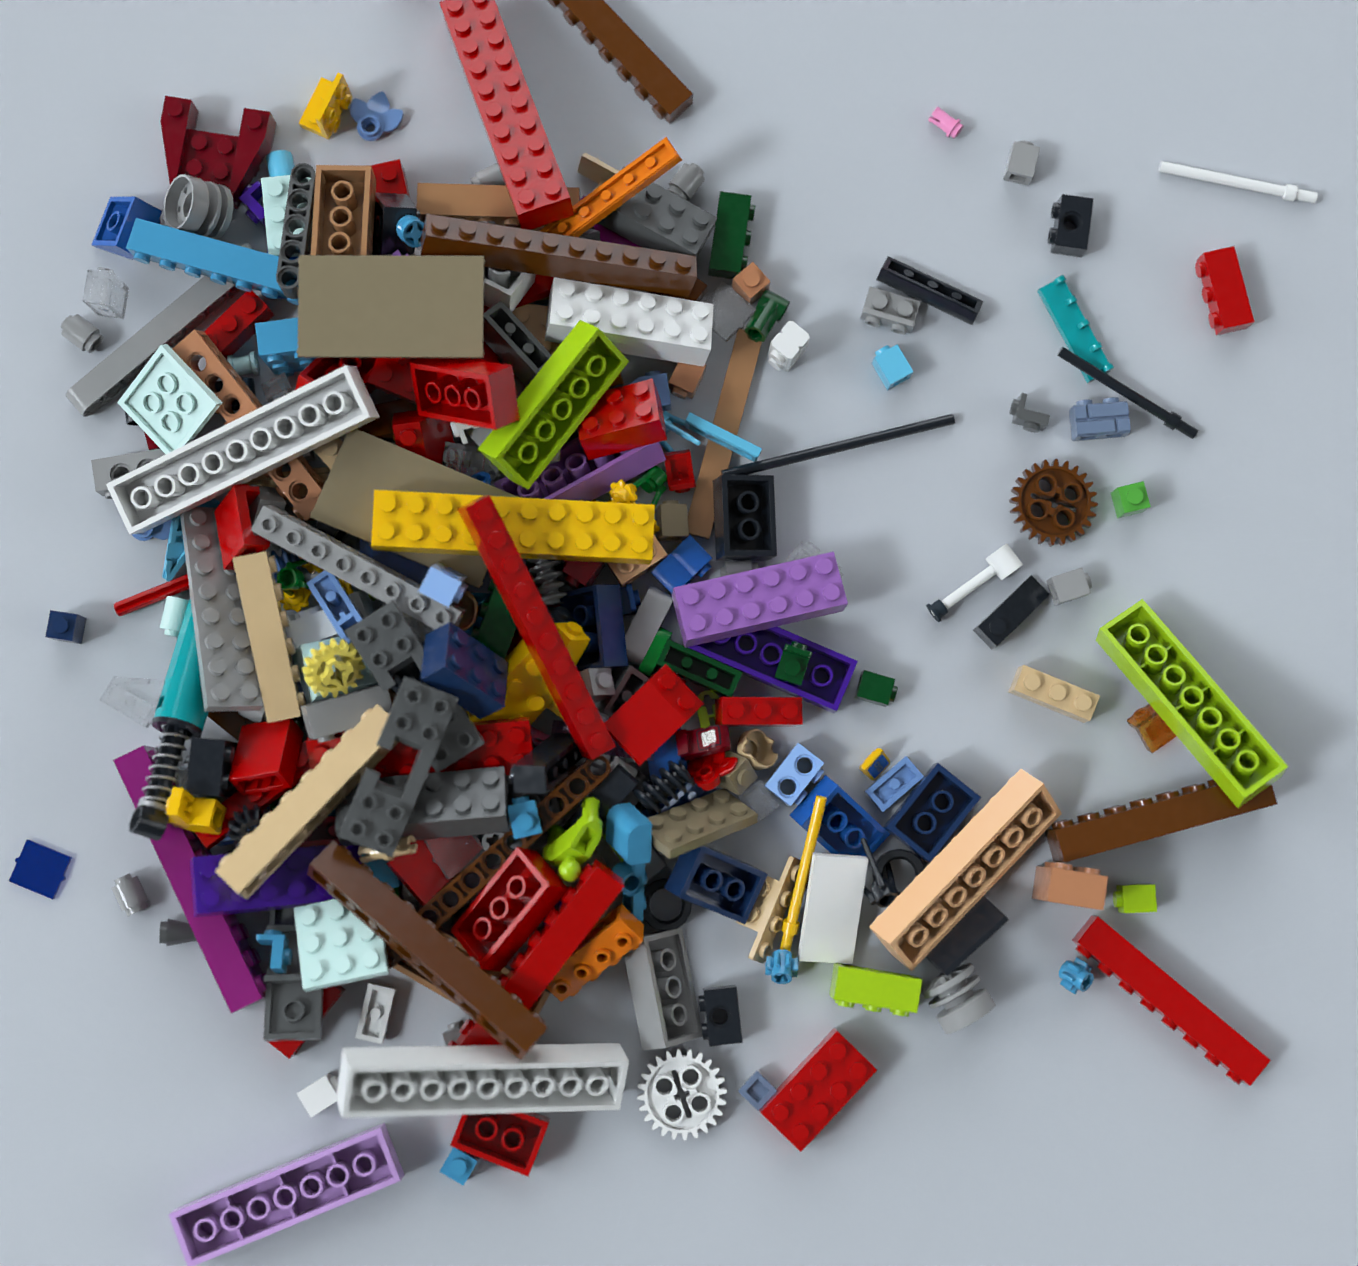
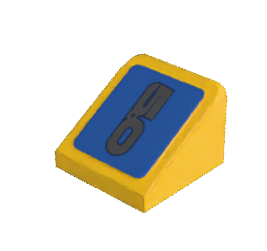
[859,748,890,781]

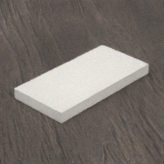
[797,853,868,964]

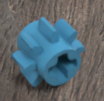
[765,949,799,984]
[1059,957,1094,994]

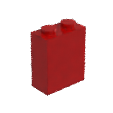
[229,718,304,795]

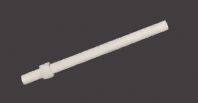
[1159,161,1318,203]

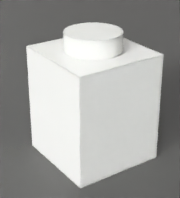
[297,1072,339,1117]

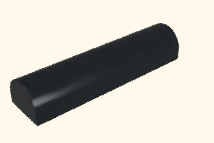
[876,256,983,325]

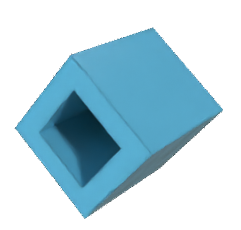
[871,344,913,391]

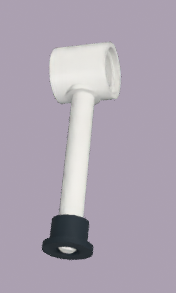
[926,543,1023,622]

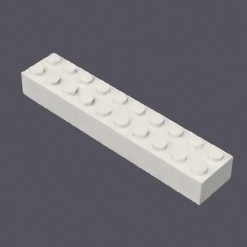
[106,365,379,534]
[336,1043,629,1118]

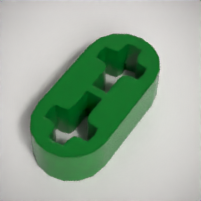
[638,627,672,678]

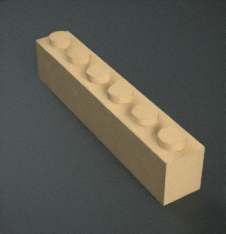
[232,551,306,723]

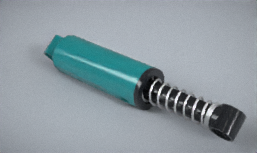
[129,599,209,841]

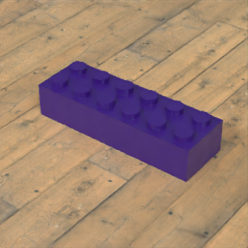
[687,627,858,713]
[190,844,362,918]

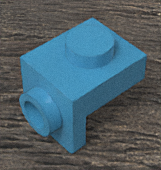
[507,796,543,839]
[256,930,293,974]

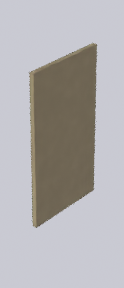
[297,255,485,358]
[310,429,517,589]

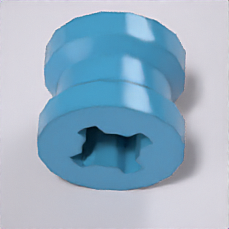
[396,215,424,248]

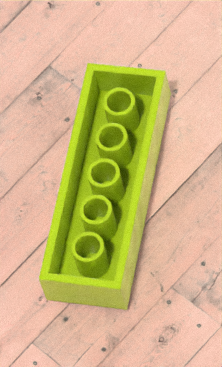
[478,320,629,490]

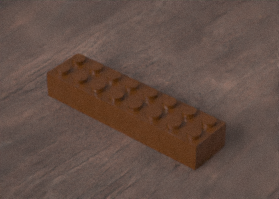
[1045,779,1278,863]

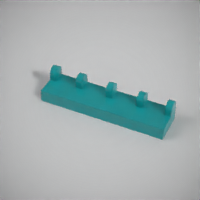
[1037,275,1114,383]

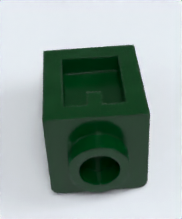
[774,642,812,686]

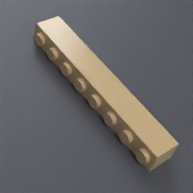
[215,704,398,899]

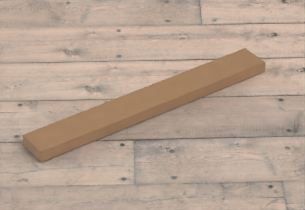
[688,328,762,540]

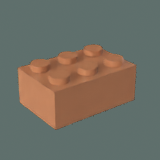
[1031,862,1108,910]

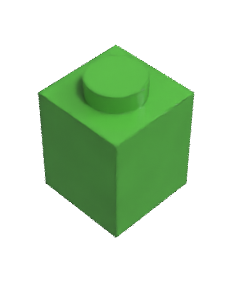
[1111,481,1151,518]

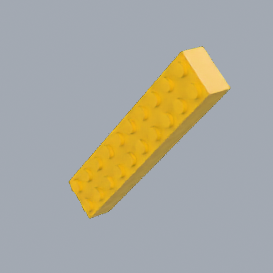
[371,490,655,565]

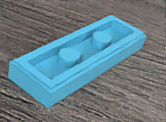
[685,412,762,462]

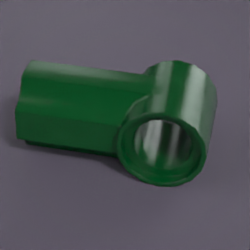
[744,289,790,342]

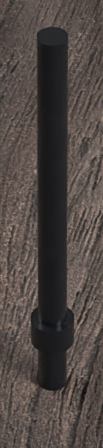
[1057,347,1198,439]

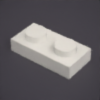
[355,983,397,1044]

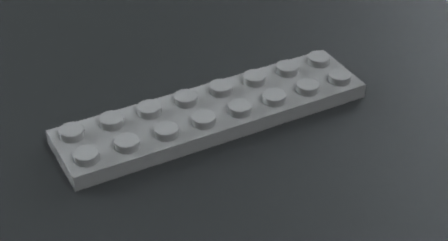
[180,507,263,711]

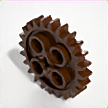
[1009,459,1098,547]

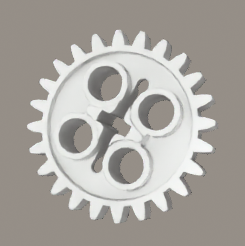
[637,1048,727,1141]

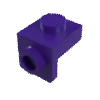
[239,181,266,228]

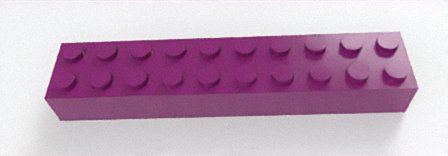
[113,745,267,1013]

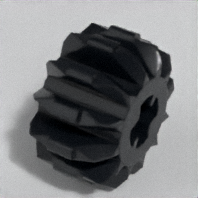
[228,803,270,848]

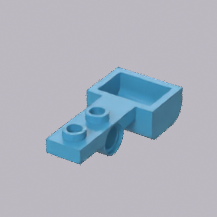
[606,803,652,921]

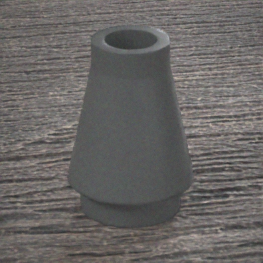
[159,919,197,946]

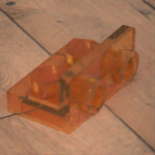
[1127,704,1176,753]

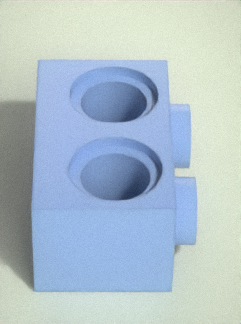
[418,561,468,607]
[763,743,824,807]

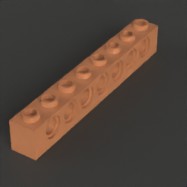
[172,329,325,521]

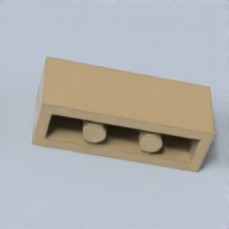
[1008,665,1100,723]

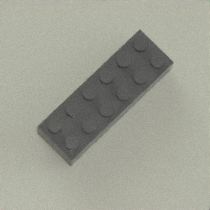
[335,766,510,846]

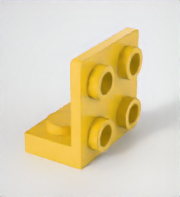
[299,72,352,140]

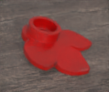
[687,752,738,791]

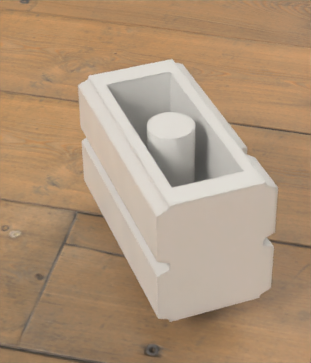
[768,321,810,372]

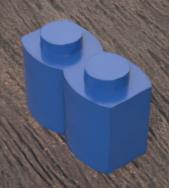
[651,535,713,595]

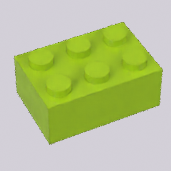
[829,963,922,1017]

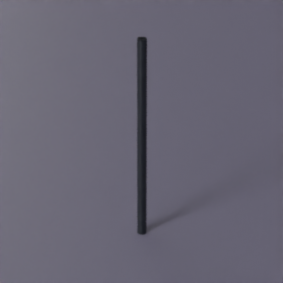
[721,414,955,475]

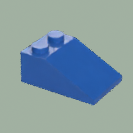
[789,775,890,857]

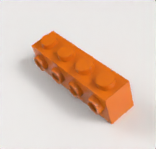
[546,904,644,1002]

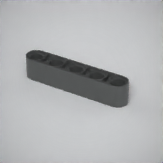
[276,163,316,299]

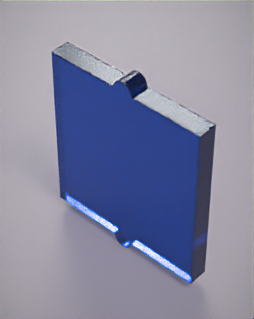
[9,839,72,899]

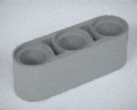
[625,585,673,667]

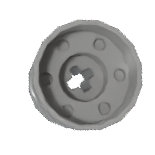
[163,174,234,240]
[921,963,996,1034]

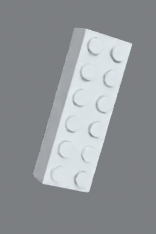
[545,277,714,367]

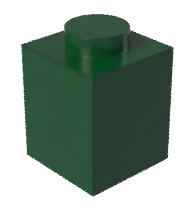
[854,670,898,707]

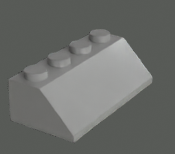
[624,927,703,1051]

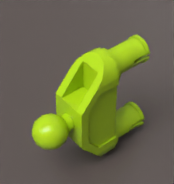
[542,797,602,882]

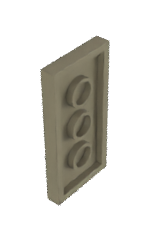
[647,788,758,859]

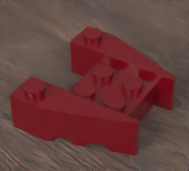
[160,96,276,209]

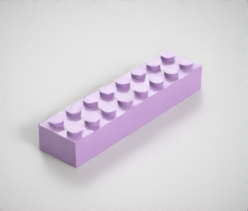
[169,1123,405,1266]

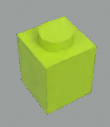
[1113,884,1157,913]

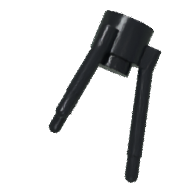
[860,838,899,907]

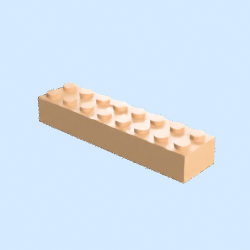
[869,769,1062,971]

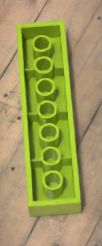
[1095,599,1288,808]

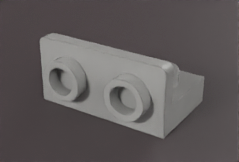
[860,287,921,335]

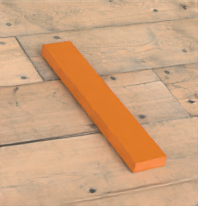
[540,137,682,237]

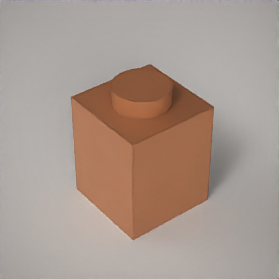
[732,262,771,307]
[668,363,706,399]

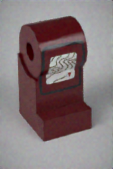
[675,725,731,761]

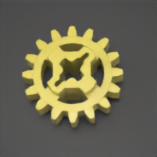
[302,638,365,698]

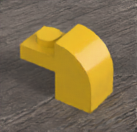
[166,787,226,835]

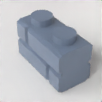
[1069,397,1131,441]

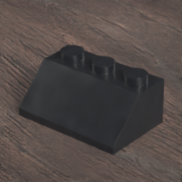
[926,896,1009,976]

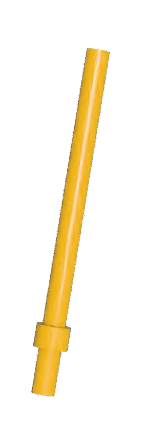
[780,795,827,951]

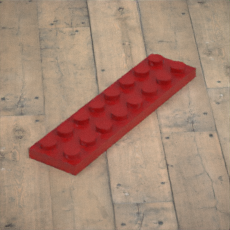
[306,717,533,777]

